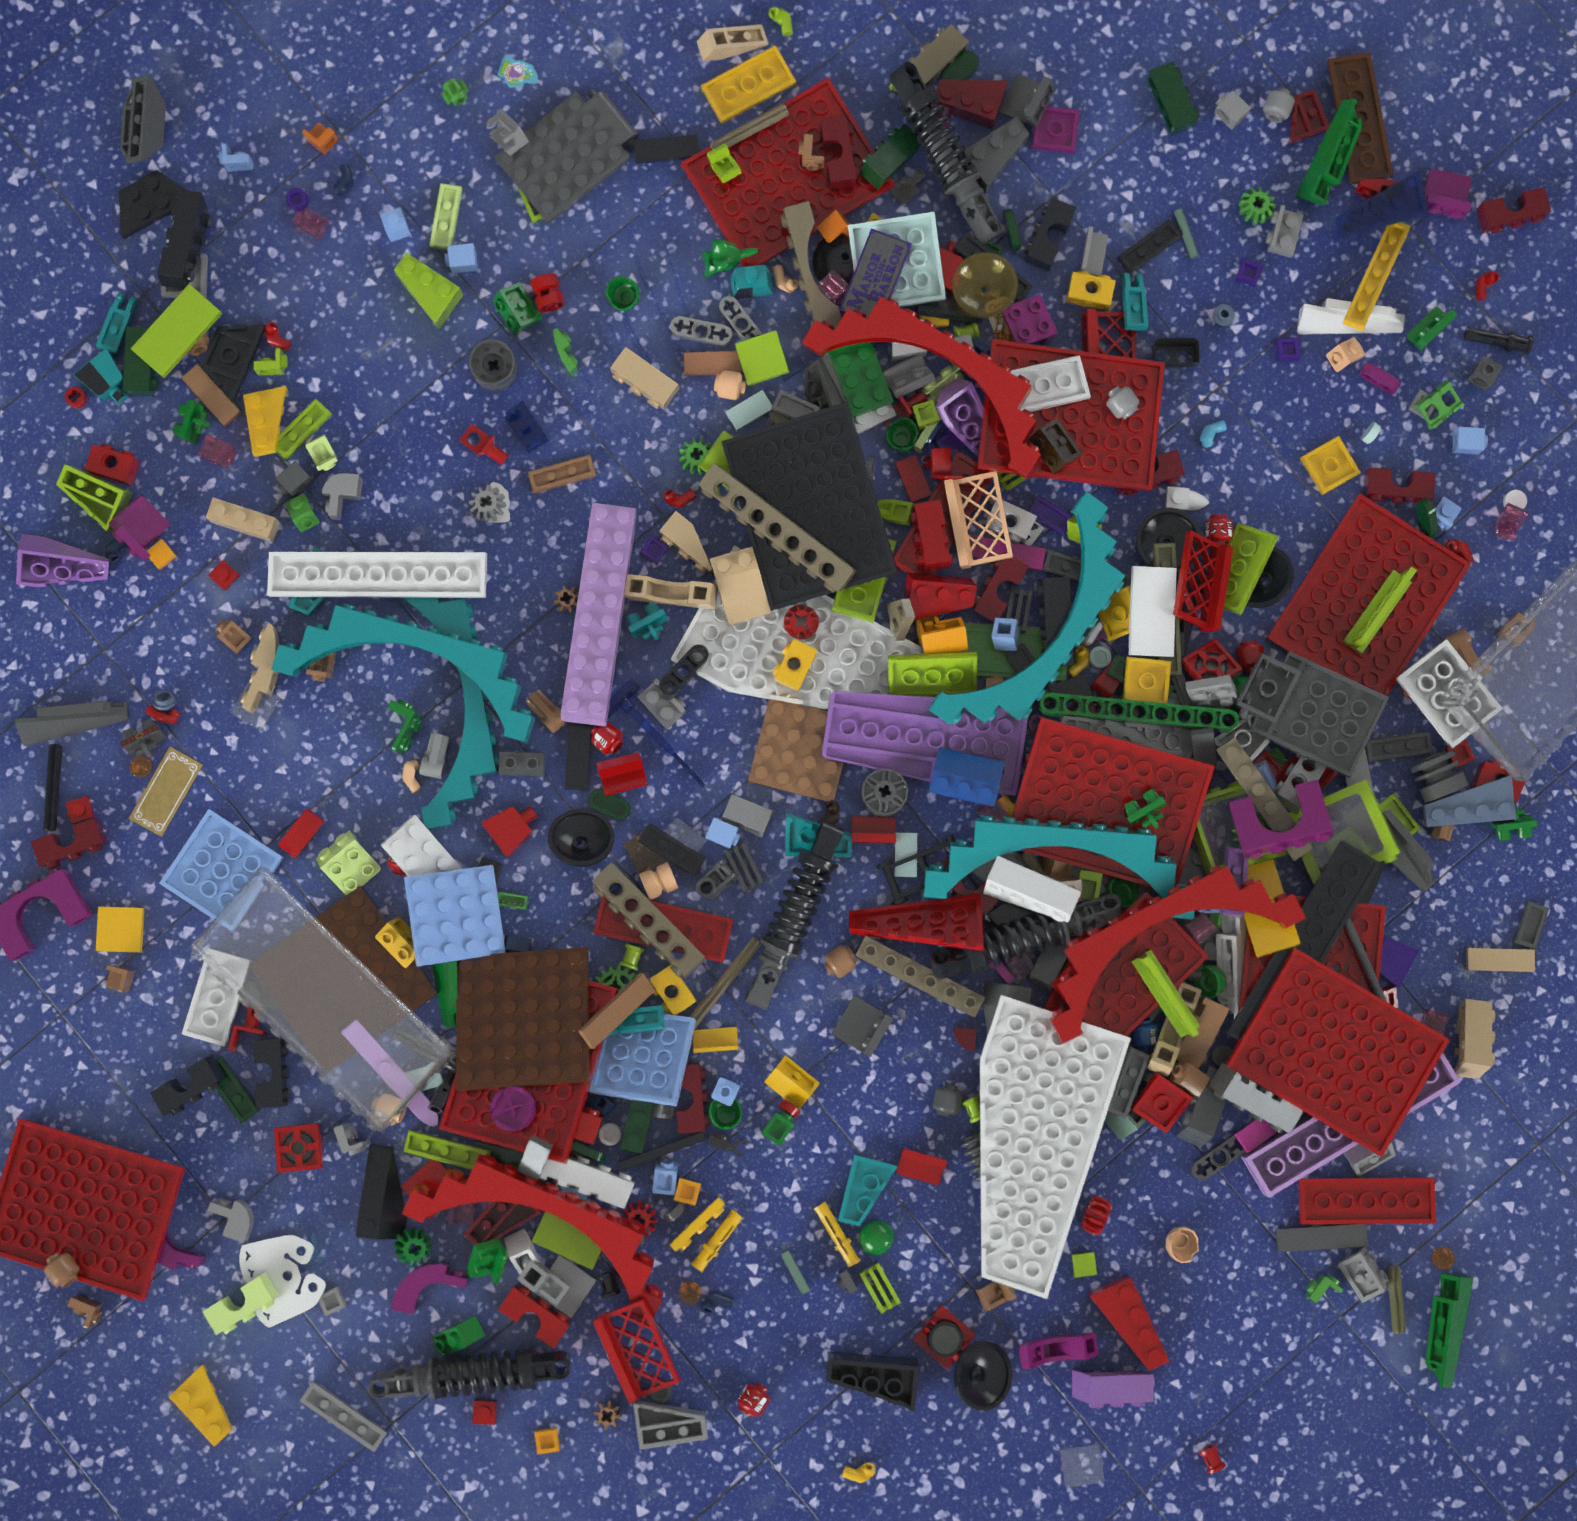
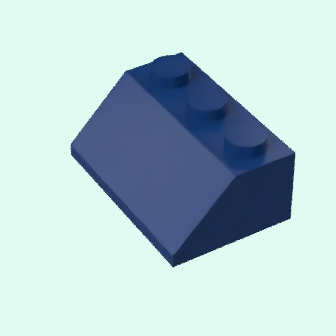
[929,747,1005,807]

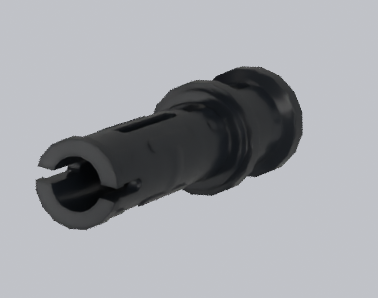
[1464,327,1534,355]

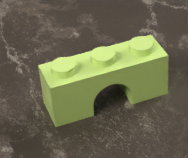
[203,1272,279,1335]

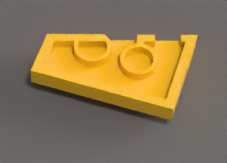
[243,386,288,457]
[169,1364,233,1447]

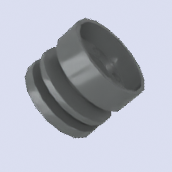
[469,339,518,391]
[1410,750,1469,803]
[860,768,908,817]

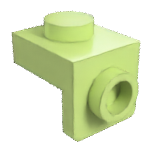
[305,434,338,471]

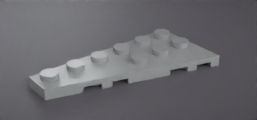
[1060,716,1193,758]

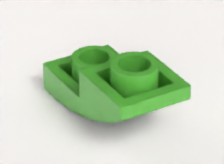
[553,328,579,377]

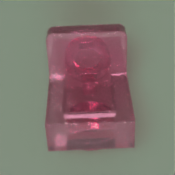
[1495,503,1528,542]

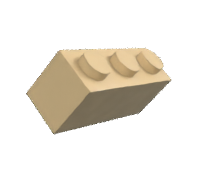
[610,347,679,410]
[206,497,280,543]

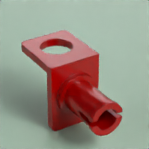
[884,391,928,428]
[459,424,509,466]
[922,448,962,479]
[228,1006,267,1053]

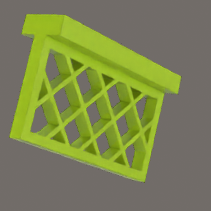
[1342,566,1417,654]
[1131,949,1200,1038]

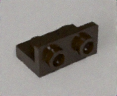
[1029,418,1082,474]

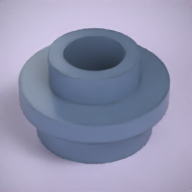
[1213,304,1235,326]
[153,691,176,711]

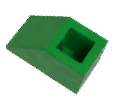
[432,1315,485,1357]

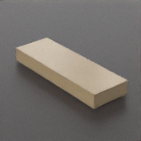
[1466,948,1535,972]

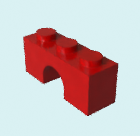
[498,1284,571,1349]

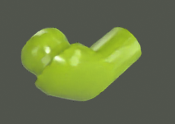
[768,6,793,36]

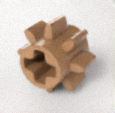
[554,586,579,614]
[593,1399,622,1430]

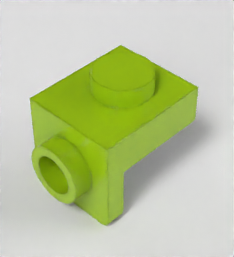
[707,143,742,183]

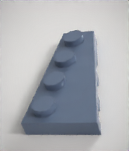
[1423,775,1516,827]

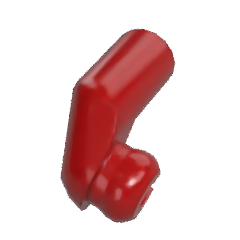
[1445,539,1475,563]
[146,705,181,724]

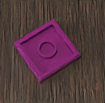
[1031,106,1080,154]

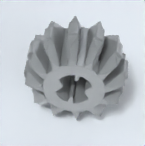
[468,485,506,523]

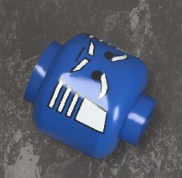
[1130,1018,1160,1051]

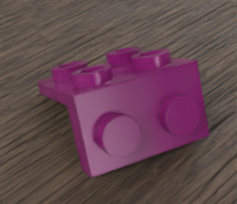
[1421,169,1472,219]
[1002,294,1057,344]
[108,495,170,561]

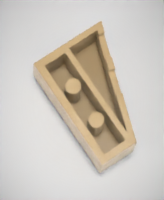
[1453,999,1495,1079]

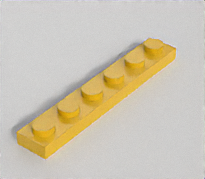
[1343,219,1411,331]

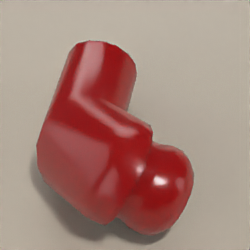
[1475,271,1499,301]
[264,322,291,351]
[663,489,697,508]

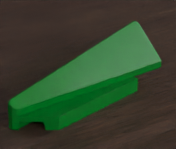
[1295,99,1363,206]
[432,960,458,1027]
[1425,1273,1473,1388]

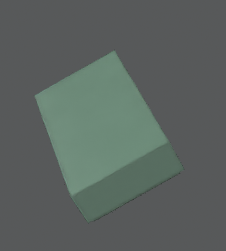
[781,1248,810,1294]

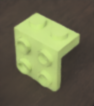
[316,830,381,895]

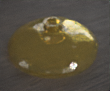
[952,253,1018,318]

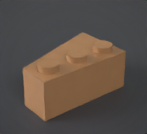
[1176,997,1229,1069]

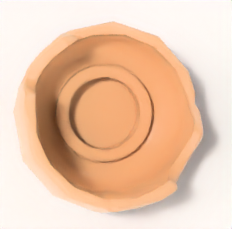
[1165,1226,1199,1263]

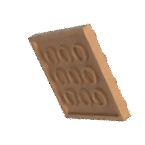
[748,699,844,802]

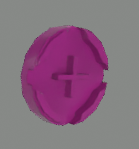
[490,1086,536,1132]

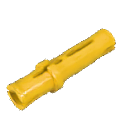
[814,1201,860,1268]
[691,1209,743,1272]

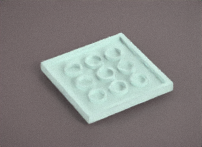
[848,212,946,307]

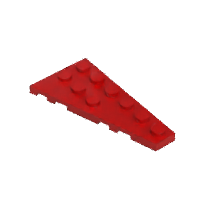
[849,893,984,951]

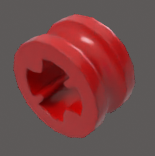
[65,387,87,408]

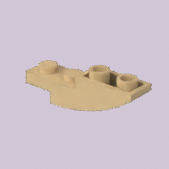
[241,623,279,714]

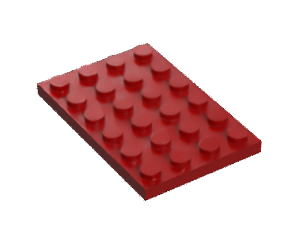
[1050,891,1209,1036]

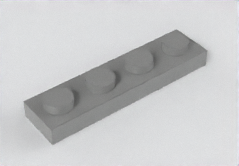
[300,1381,388,1452]

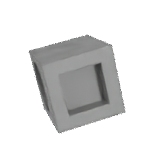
[1214,90,1251,130]

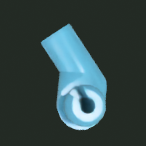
[1200,420,1227,448]

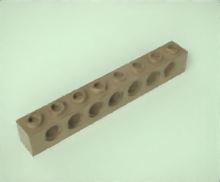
[698,463,857,593]

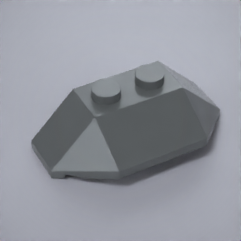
[120,75,166,164]

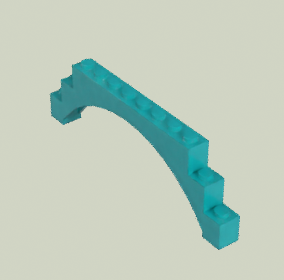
[927,492,1125,725]
[398,597,499,830]
[271,603,535,743]
[923,815,1194,919]

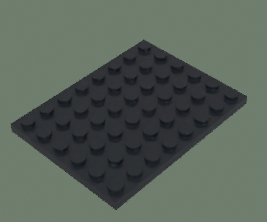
[721,402,898,611]

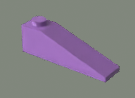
[936,378,984,457]
[16,534,109,587]

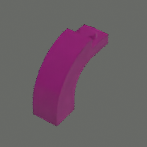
[158,1229,206,1270]
[391,1262,469,1314]
[1019,1332,1098,1369]

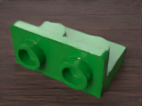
[493,282,542,336]
[1406,306,1458,351]
[466,1239,508,1284]

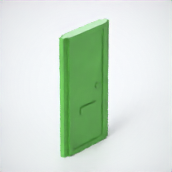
[962,623,1067,681]

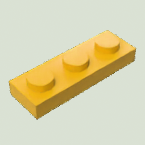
[670,1196,725,1252]

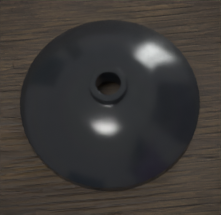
[813,232,854,294]
[1136,508,1202,569]
[1246,547,1294,608]
[548,809,615,867]
[954,1341,1012,1411]

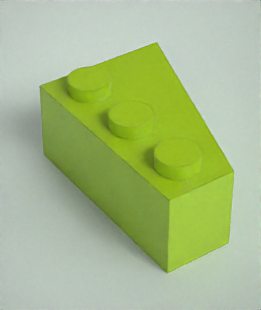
[394,252,463,330]

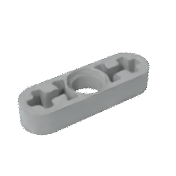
[719,296,763,341]
[670,316,732,347]

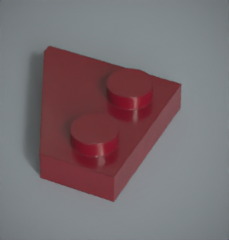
[1289,89,1330,144]

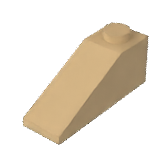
[697,24,768,61]

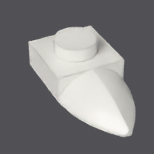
[1165,486,1209,511]

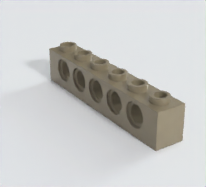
[592,862,705,979]
[855,936,985,1017]

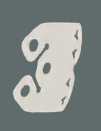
[239,1235,326,1328]

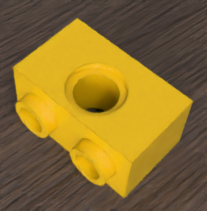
[1066,271,1116,311]
[773,638,817,692]
[649,965,697,1015]

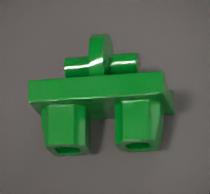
[173,400,211,444]
[1125,789,1167,829]
[1491,804,1537,841]

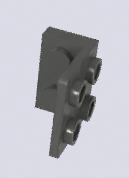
[999,74,1056,128]
[832,996,893,1057]

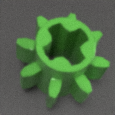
[441,78,469,106]

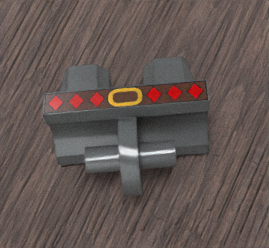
[120,719,167,758]

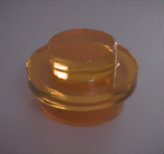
[129,756,152,778]
[1432,1247,1455,1270]
[679,1281,702,1304]

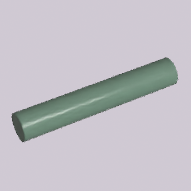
[1174,209,1199,259]

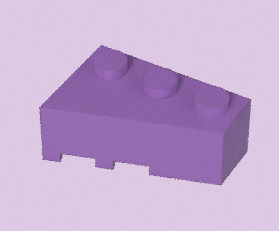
[1072,1370,1154,1408]

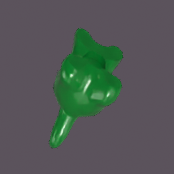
[702,239,758,278]

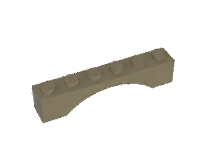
[780,201,842,330]
[1216,737,1313,861]

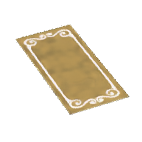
[128,747,203,837]

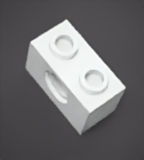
[985,500,1037,544]

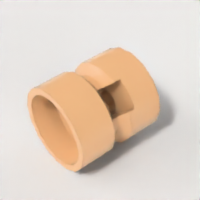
[639,862,679,900]

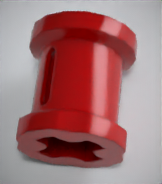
[1198,1444,1226,1474]

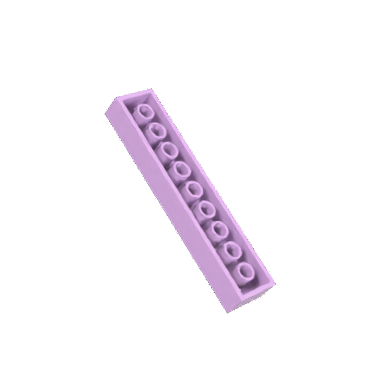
[561,503,637,727]
[1240,1053,1461,1198]

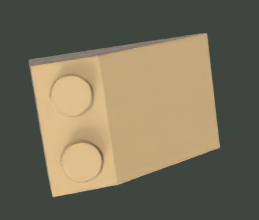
[710,547,771,626]

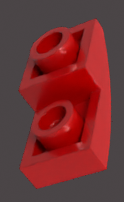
[1354,179,1406,199]
[278,808,325,858]

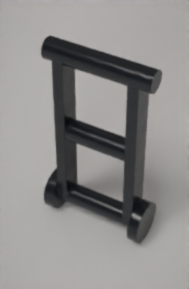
[876,835,970,905]

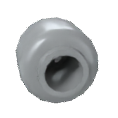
[1263,88,1295,123]
[1106,386,1139,420]

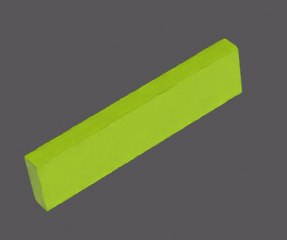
[403,1130,491,1170]

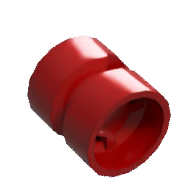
[530,273,565,313]

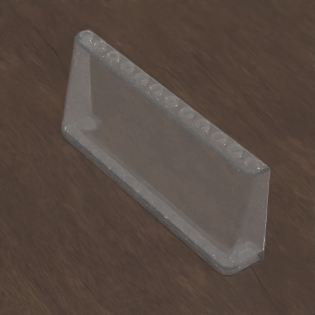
[1439,559,1577,781]
[190,866,457,1132]

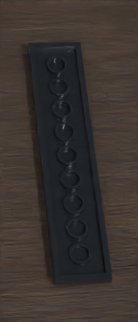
[1226,840,1381,1041]

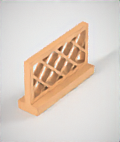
[944,471,1013,569]

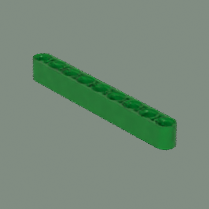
[1039,693,1239,733]

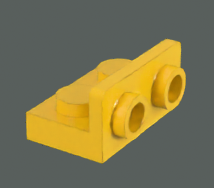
[375,916,415,968]

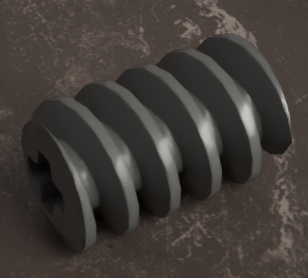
[960,1132,981,1182]

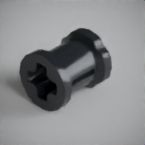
[596,1270,621,1298]

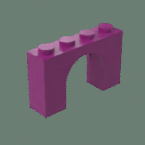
[1229,779,1333,859]
[0,868,94,961]

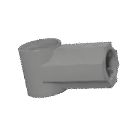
[419,733,450,779]

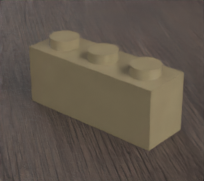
[908,24,969,88]

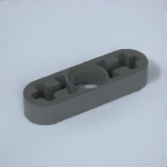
[1190,1134,1246,1180]

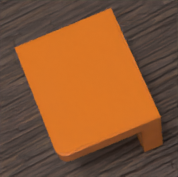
[302,123,339,155]
[817,210,851,243]

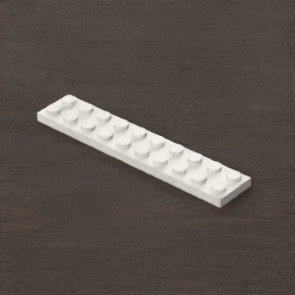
[267,552,487,598]

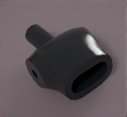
[428,1071,456,1114]

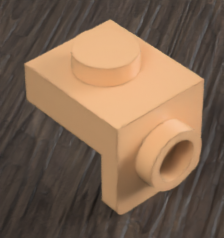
[1326,337,1366,372]

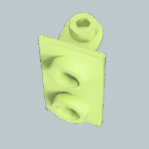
[919,366,964,404]

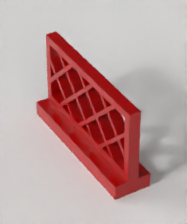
[1081,309,1136,359]
[1173,531,1233,633]
[593,1298,681,1404]

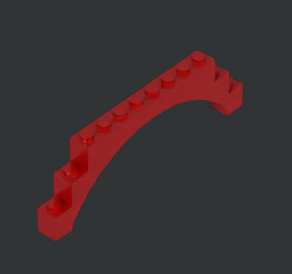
[802,297,1042,480]
[1049,865,1306,1044]
[402,1154,664,1322]

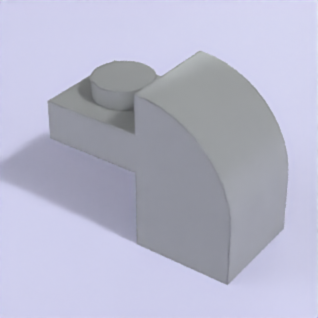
[322,473,363,520]
[207,1198,254,1243]
[517,1260,571,1306]

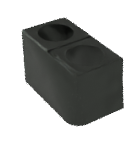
[1152,338,1200,367]

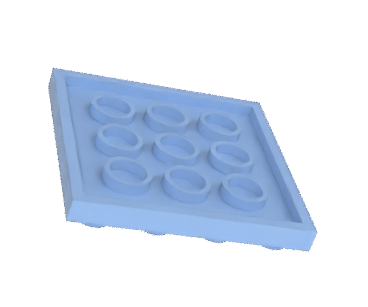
[159,809,284,932]
[404,865,506,967]
[589,1014,696,1106]

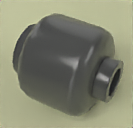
[932,1083,964,1118]

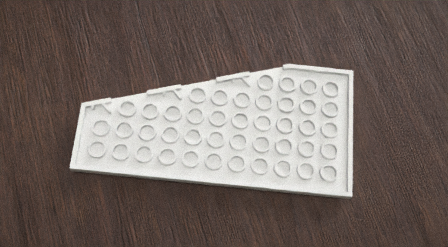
[670,546,936,710]
[980,995,1131,1299]

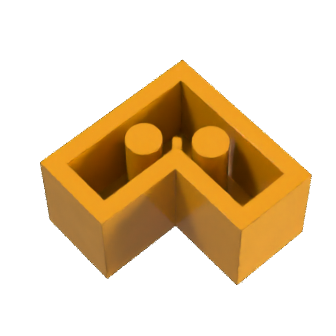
[915,615,968,654]

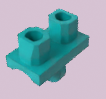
[627,602,669,641]

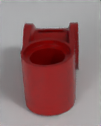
[1090,661,1121,698]

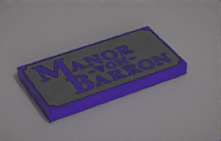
[839,228,912,319]

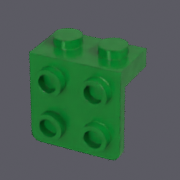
[387,699,422,755]

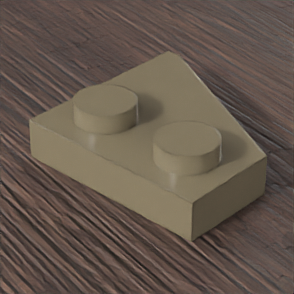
[886,598,915,641]

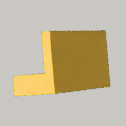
[693,1027,739,1053]
[764,1055,820,1109]

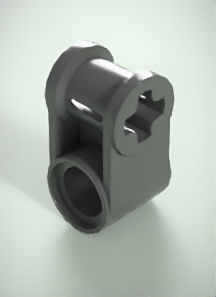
[696,859,739,900]

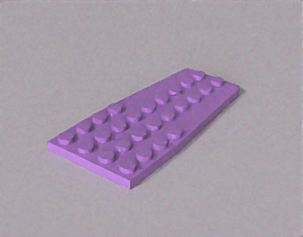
[822,691,1029,796]

